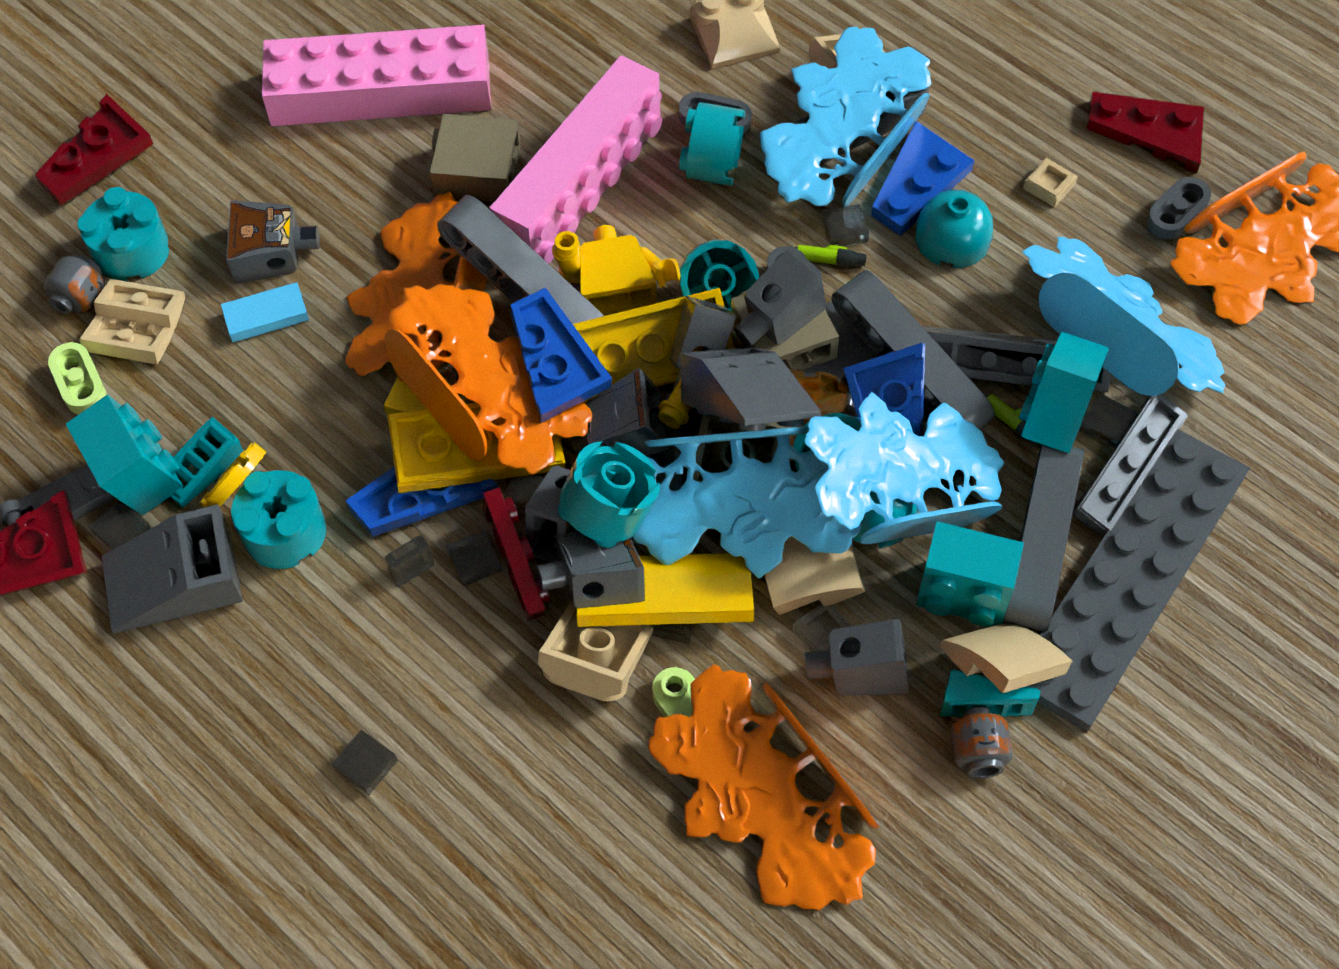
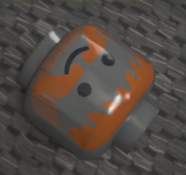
[43,255,105,314]
[950,707,1013,778]

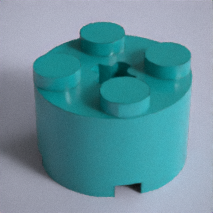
[679,102,745,186]
[77,187,169,281]
[558,441,660,548]
[231,470,326,569]

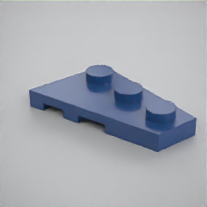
[871,121,975,236]
[510,287,612,423]
[843,342,925,436]
[346,466,498,537]

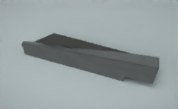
[922,326,1111,393]

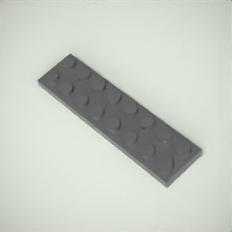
[1028,429,1250,733]

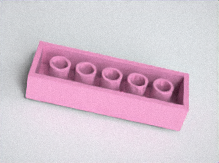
[262,25,491,126]
[489,55,662,264]

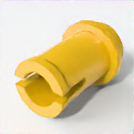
[658,378,692,429]

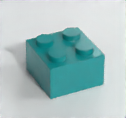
[1019,331,1109,453]
[66,394,184,516]
[916,521,1024,627]

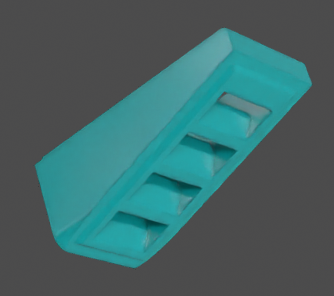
[170,417,243,508]
[940,669,1040,717]

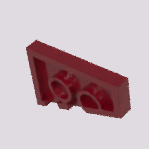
[1087,91,1204,173]
[35,94,154,206]
[483,487,549,621]
[0,490,87,596]

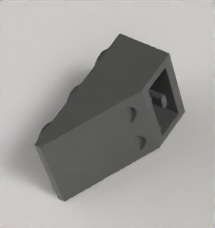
[681,346,821,431]
[101,504,243,634]

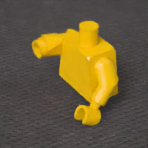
[552,225,681,315]

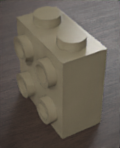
[426,114,521,202]
[731,291,839,374]

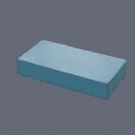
[221,282,309,343]

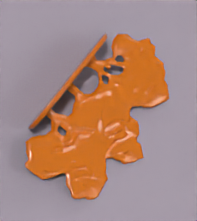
[1170,151,1339,325]
[345,192,487,381]
[385,283,592,474]
[648,664,879,911]

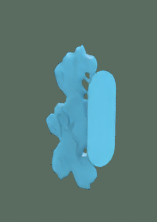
[759,27,931,208]
[1022,237,1225,396]
[805,392,1004,544]
[633,427,862,579]

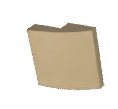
[79,279,185,364]
[765,536,865,615]
[939,623,1072,693]

